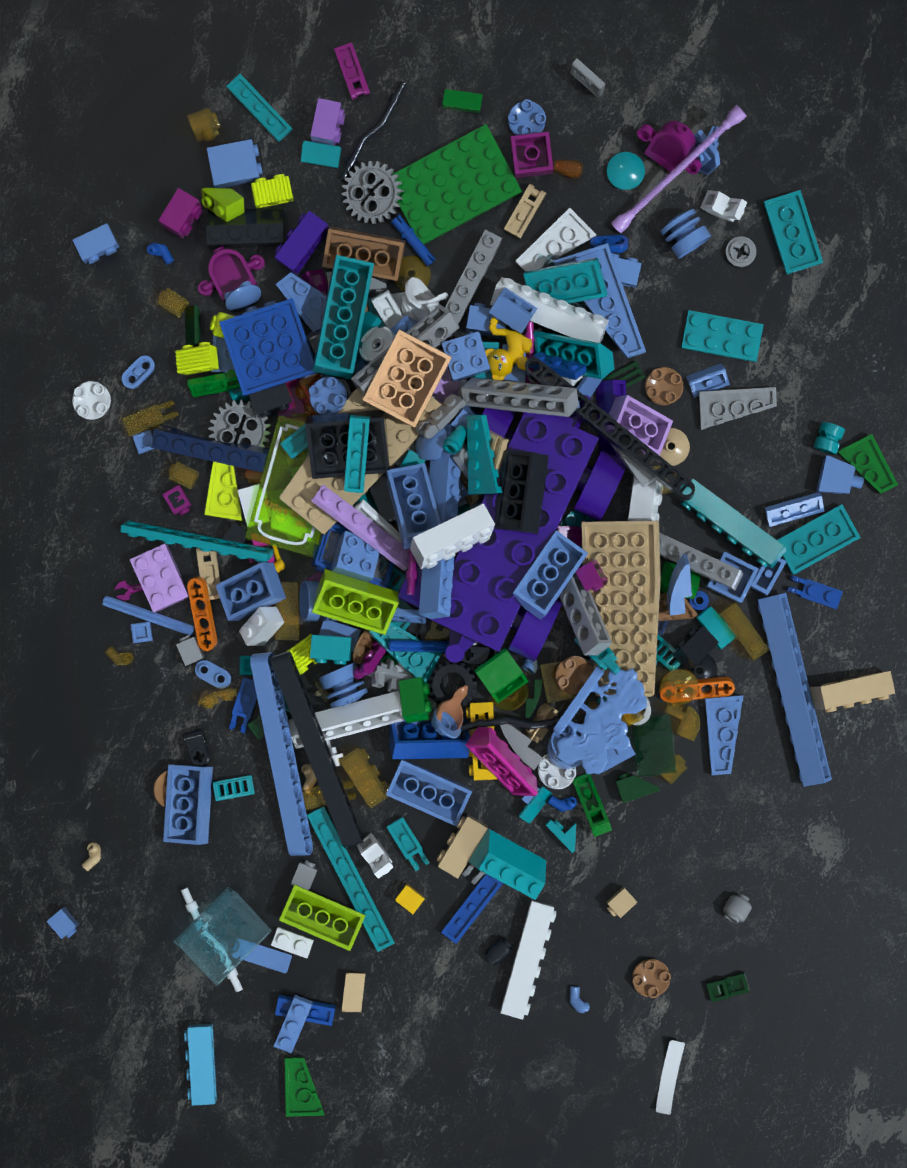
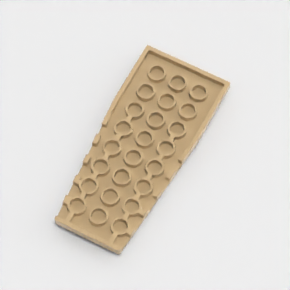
[280,389,442,535]
[582,520,661,697]

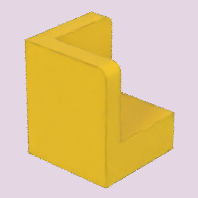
[396,884,425,914]

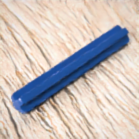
[387,640,449,652]

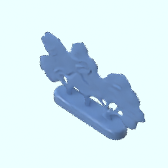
[553,666,647,774]

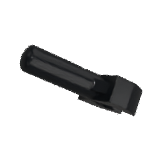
[407,623,427,639]

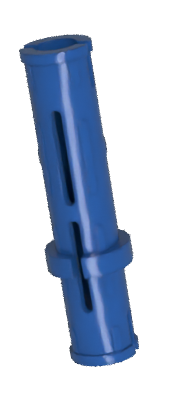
[391,215,436,267]

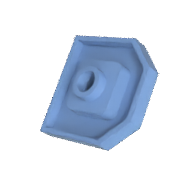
[691,126,720,175]

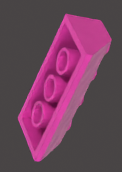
[465,727,538,796]

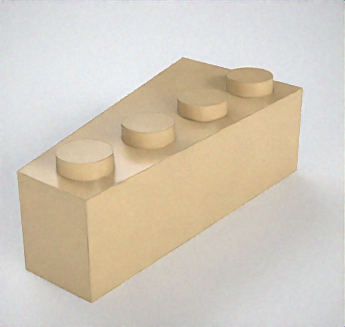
[809,671,895,713]

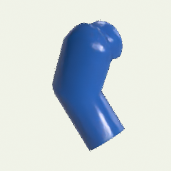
[147,243,174,265]
[547,795,577,812]

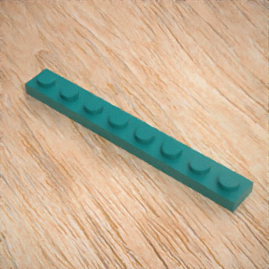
[121,520,274,563]
[307,806,395,952]

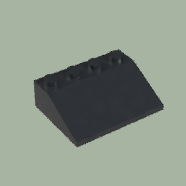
[305,410,390,479]

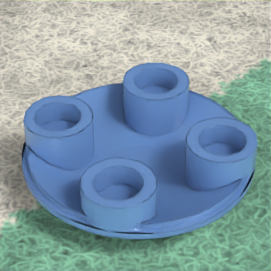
[508,99,546,135]
[224,281,261,311]
[309,377,347,415]
[416,428,450,461]

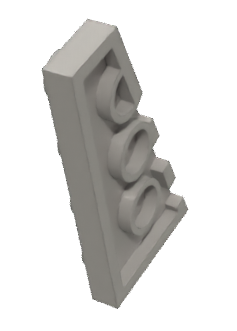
[699,387,777,430]

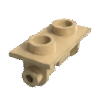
[524,702,558,743]

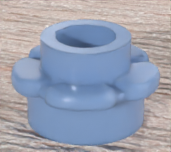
[522,659,540,674]

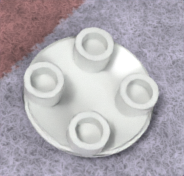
[72,381,111,420]
[538,754,576,789]

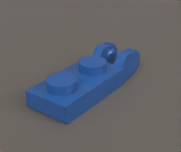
[786,575,843,610]
[229,677,257,734]

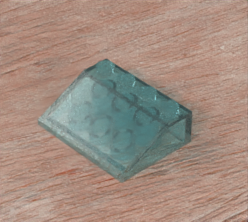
[173,887,272,986]

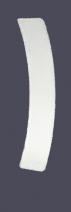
[656,1040,685,1115]

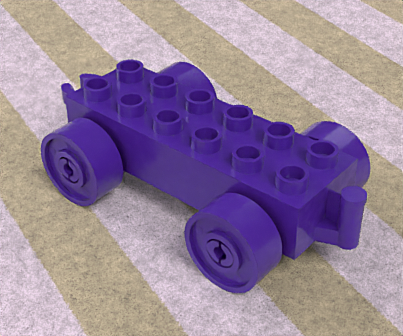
[398,395,626,663]

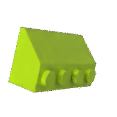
[312,569,399,635]
[279,885,366,951]

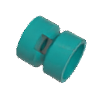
[813,421,845,455]

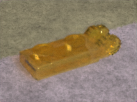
[122,401,179,437]
[302,781,356,810]

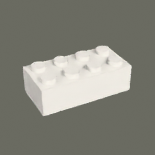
[410,504,495,569]

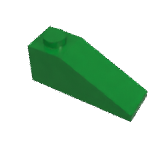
[573,773,612,837]

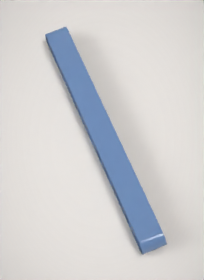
[250,652,313,856]

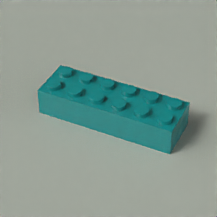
[312,255,374,380]

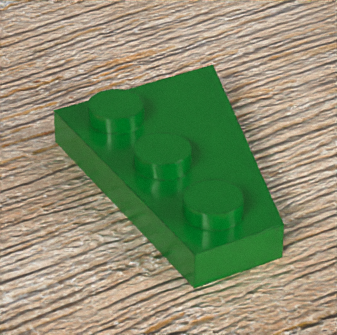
[838,434,898,494]
[285,1057,325,1117]

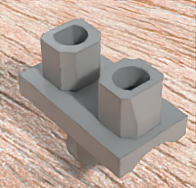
[367,659,407,692]

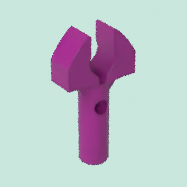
[115,581,143,601]

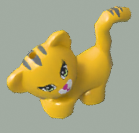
[485,316,533,381]

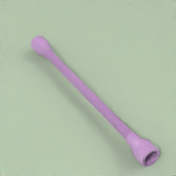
[611,105,747,233]

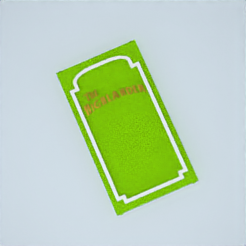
[245,416,319,557]

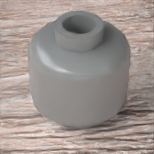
[723,894,752,924]

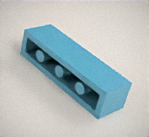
[184,1023,217,1106]

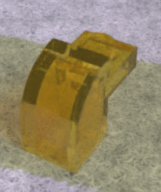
[663,703,700,741]

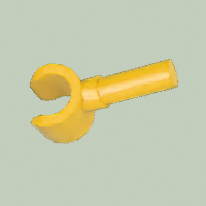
[272,544,285,572]

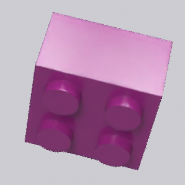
[510,132,553,179]
[158,188,203,239]

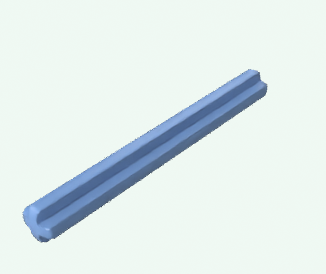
[102,596,194,635]

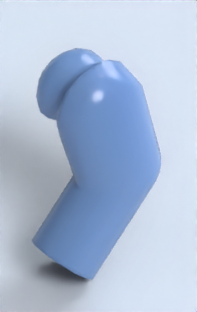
[570,986,590,1013]

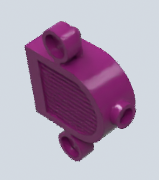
[637,121,702,174]
[198,247,265,303]

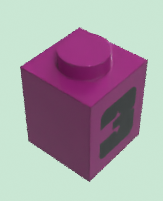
[162,485,193,516]
[576,560,608,592]

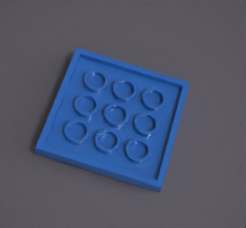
[219,298,317,396]

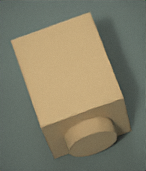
[607,887,638,918]

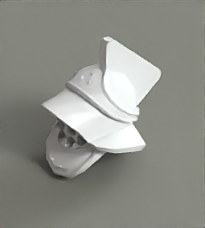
[391,277,449,322]

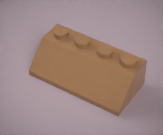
[322,227,406,281]

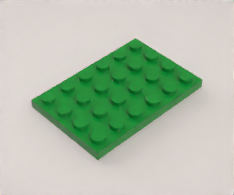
[392,124,522,245]

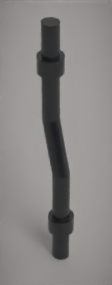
[339,81,407,182]
[461,715,578,731]

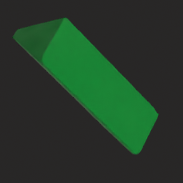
[442,89,483,114]

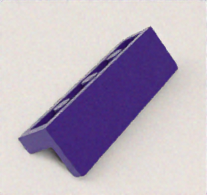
[596,380,626,457]

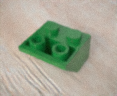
[474,648,529,704]

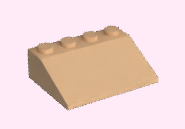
[363,330,452,427]

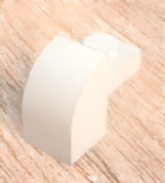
[700,190,747,222]
[357,833,394,878]

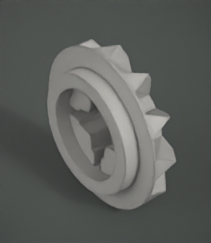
[725,236,756,267]

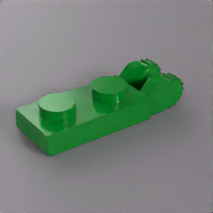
[188,369,240,397]

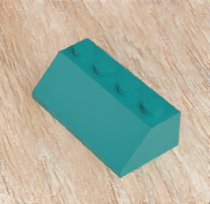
[533,331,614,380]
[468,828,546,900]

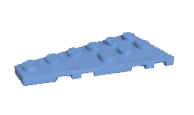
[553,243,646,359]
[276,272,361,361]

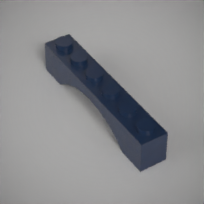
[151,425,271,472]

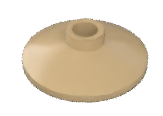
[659,428,690,466]

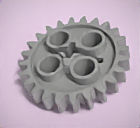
[341,161,404,224]
[208,400,271,448]

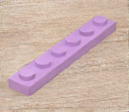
[311,485,409,571]

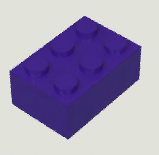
[275,211,329,275]

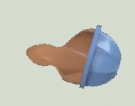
[431,685,468,738]

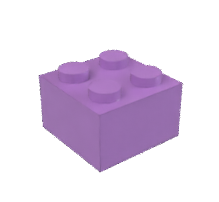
[310,98,345,146]

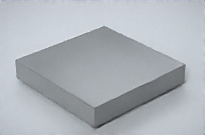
[571,59,606,98]

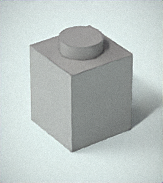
[176,635,205,666]
[291,860,318,890]

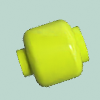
[210,312,235,339]

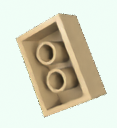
[437,814,488,878]

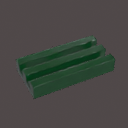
[603,361,646,388]

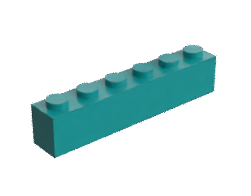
[680,479,786,568]

